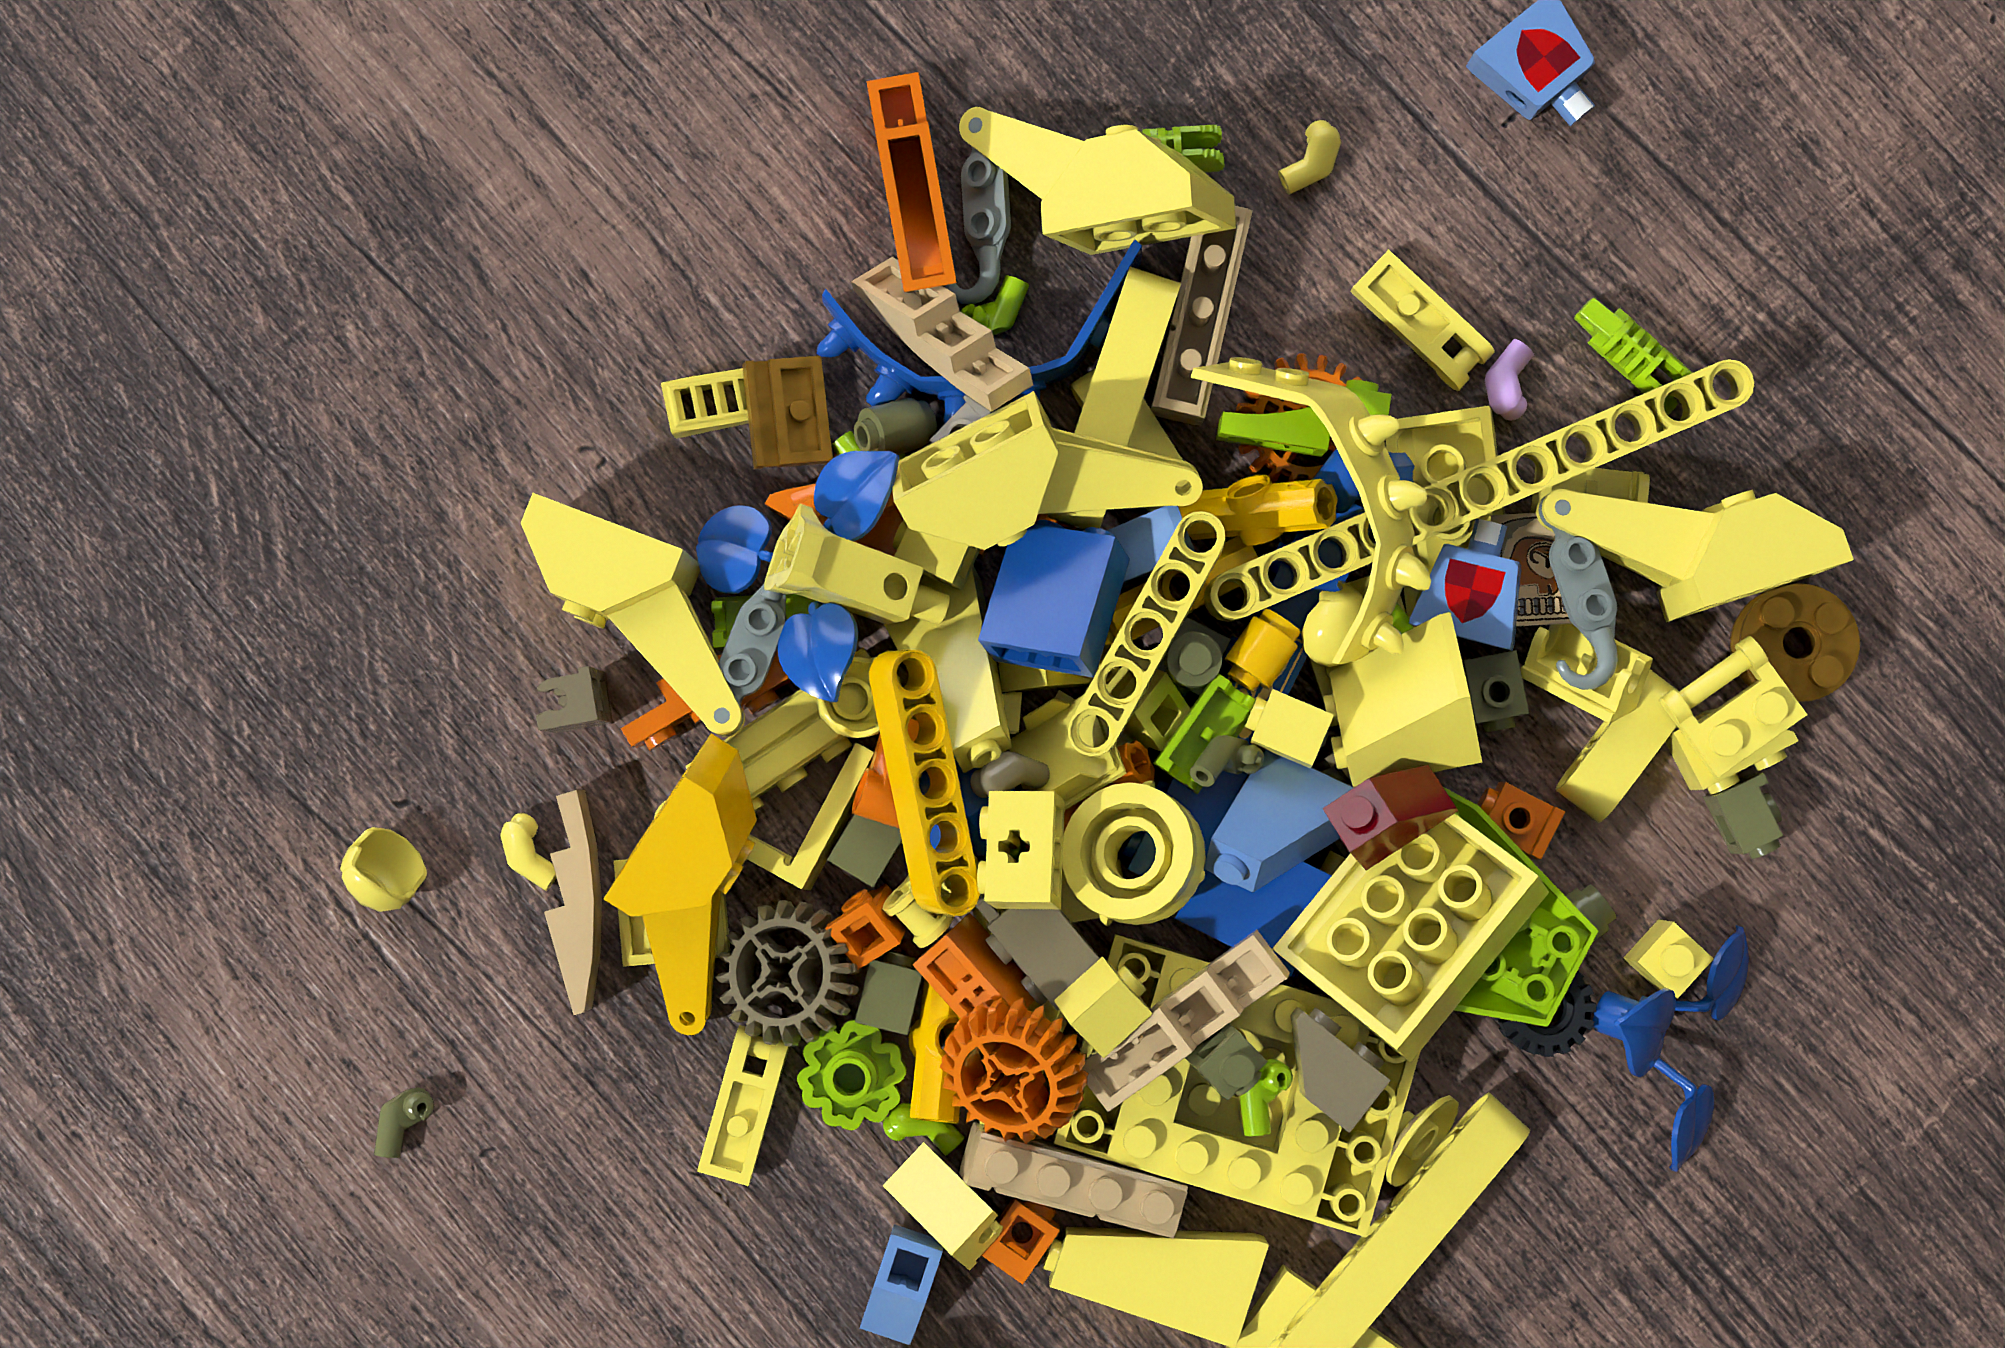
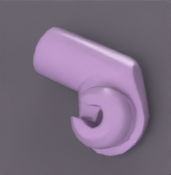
[1485,339,1534,421]

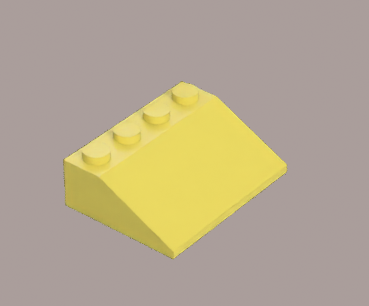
[1272,814,1549,1063]

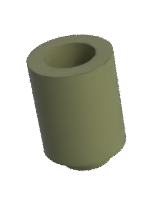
[1164,632,1222,689]

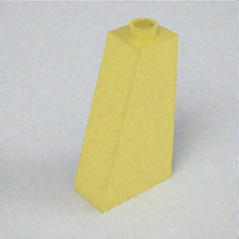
[884,565,1012,773]
[1043,1227,1269,1348]

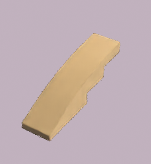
[851,257,1033,412]
[544,790,602,1015]
[1082,929,1290,1112]

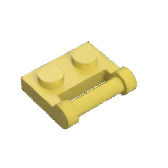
[1659,635,1807,778]

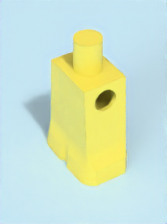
[764,503,950,625]

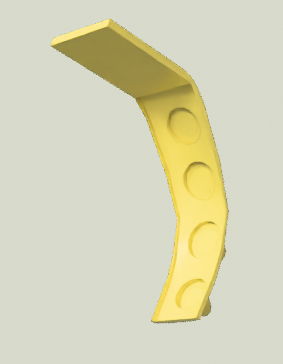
[1191,357,1431,664]

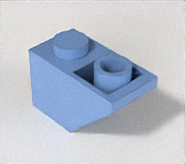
[860,1224,943,1345]

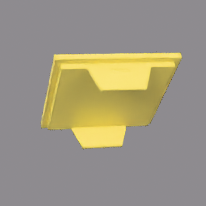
[1009,694,1127,810]

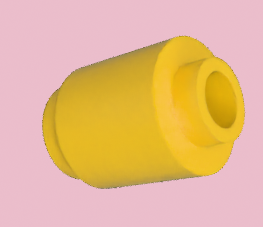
[1224,608,1301,692]

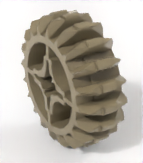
[715,900,861,1047]

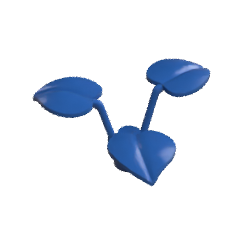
[696,451,899,702]
[1593,925,1749,1172]

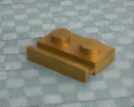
[742,356,833,469]

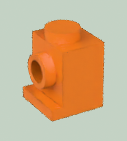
[1477,782,1565,859]
[825,884,907,970]
[981,1197,1060,1285]

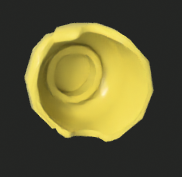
[1301,581,1364,667]
[816,656,901,738]
[340,827,427,912]

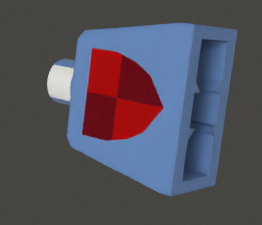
[1466,0,1595,127]
[1409,519,1521,651]

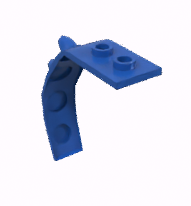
[817,239,1142,424]

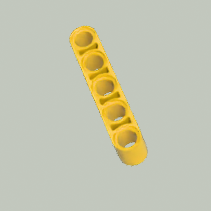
[869,650,980,916]

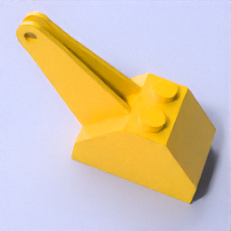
[604,733,757,1035]

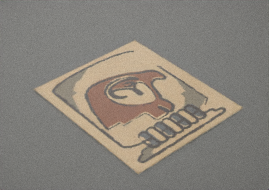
[1491,513,1572,626]

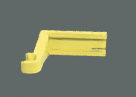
[654,743,874,890]

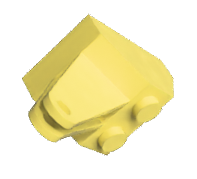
[892,391,1203,550]

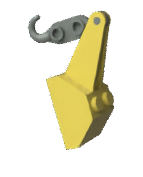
[945,107,1236,304]
[1536,489,1854,690]
[521,493,787,737]

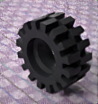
[1494,971,1596,1057]

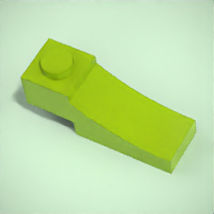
[1216,380,1392,457]

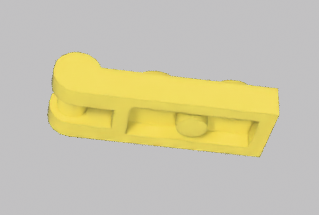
[1350,249,1495,391]
[697,1025,790,1186]

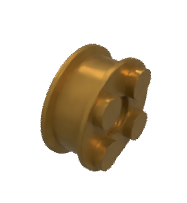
[1730,584,1860,702]

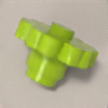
[797,1019,907,1130]

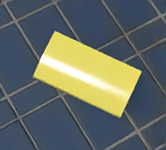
[1386,406,1505,628]

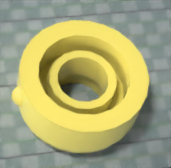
[1062,781,1206,926]

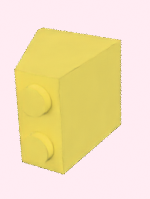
[1323,612,1482,788]

